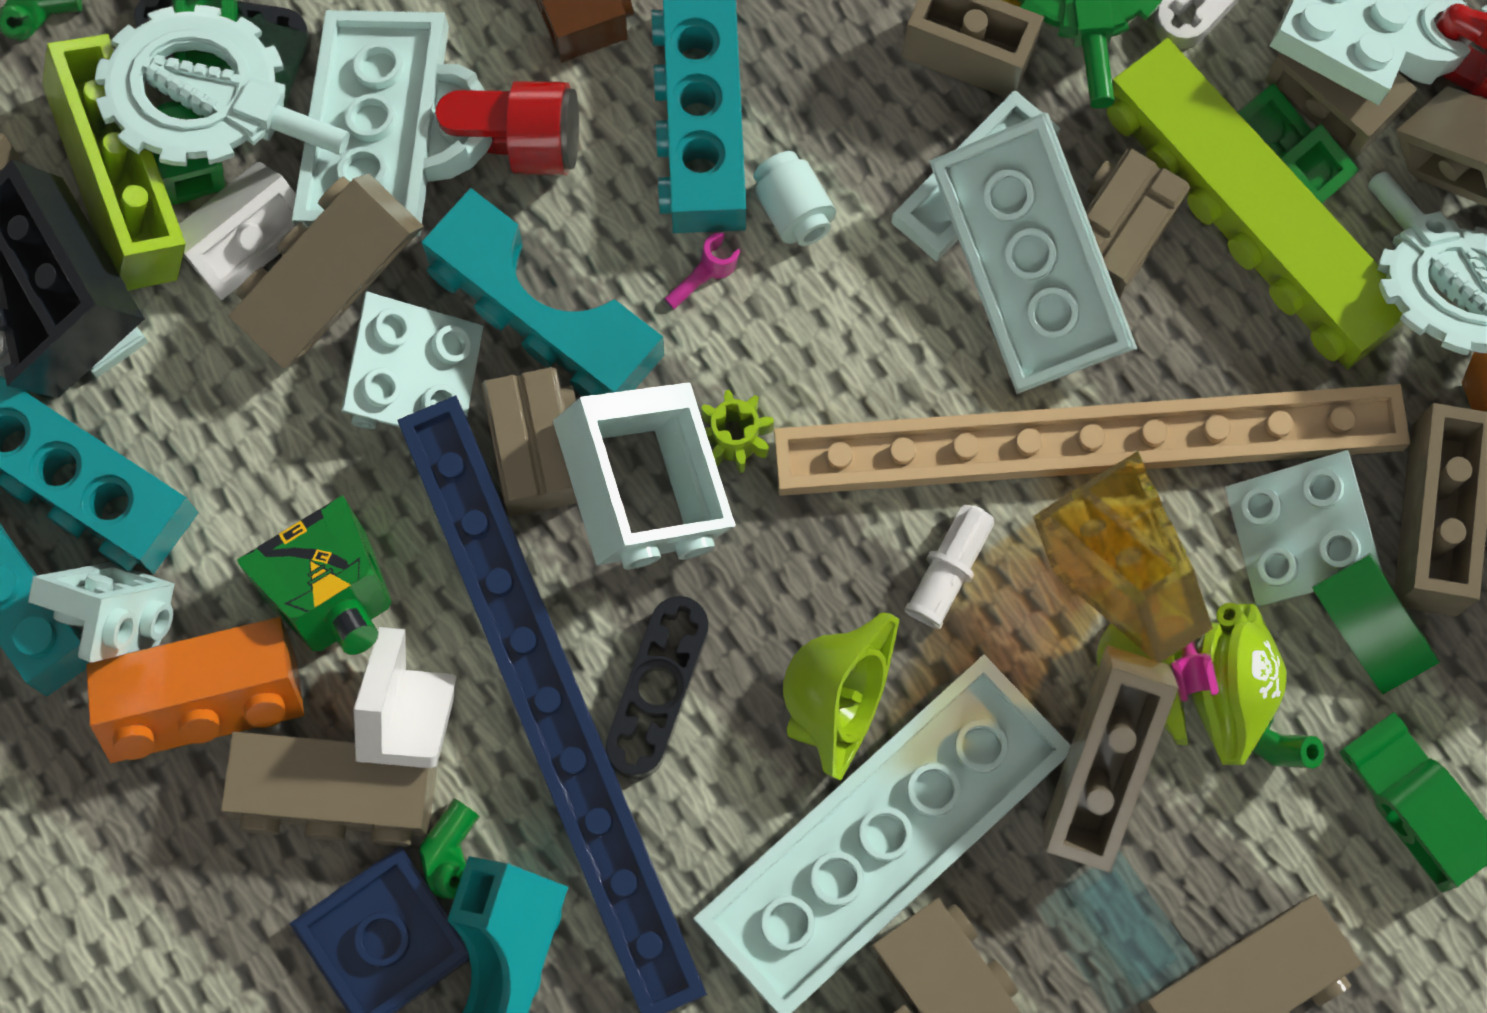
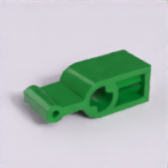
[1339,712,1487,893]

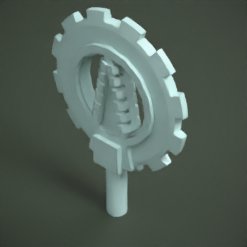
[95,5,350,166]
[1368,172,1487,356]

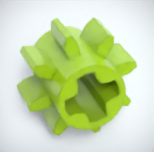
[701,390,774,473]

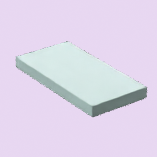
[929,112,1137,394]

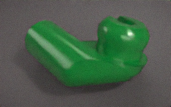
[0,0,82,41]
[1252,716,1324,769]
[419,798,480,899]

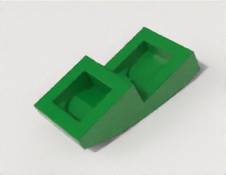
[1237,83,1359,203]
[1312,553,1440,694]

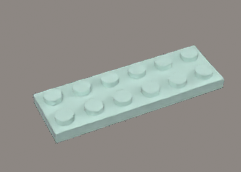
[694,654,1071,1013]

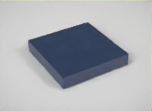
[289,846,470,1013]

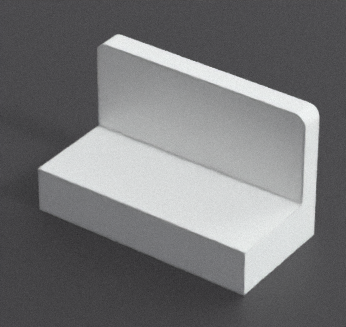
[179,162,296,300]
[354,627,457,768]

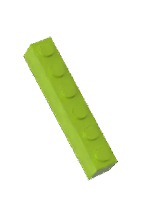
[1106,38,1404,370]

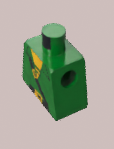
[237,495,392,655]

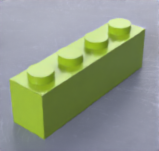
[42,34,186,290]

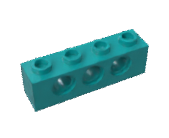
[651,0,746,234]
[0,376,199,575]

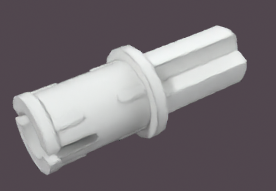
[904,505,994,629]

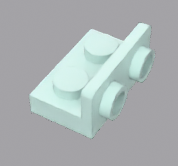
[28,562,175,663]

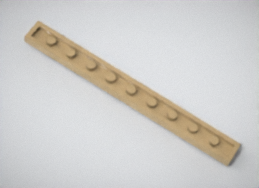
[774,384,1410,496]

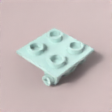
[341,291,484,429]
[1225,450,1383,607]

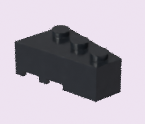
[0,160,145,398]

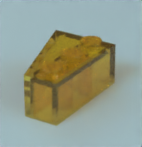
[1032,451,1213,664]

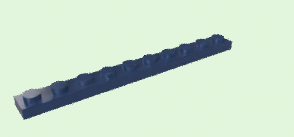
[397,395,708,1013]

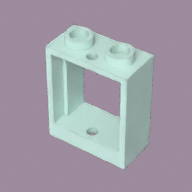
[553,383,735,570]

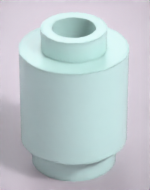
[753,151,836,246]

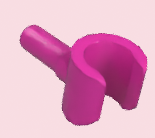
[664,232,740,309]
[1171,632,1219,701]

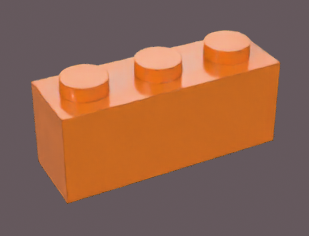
[86,616,305,764]

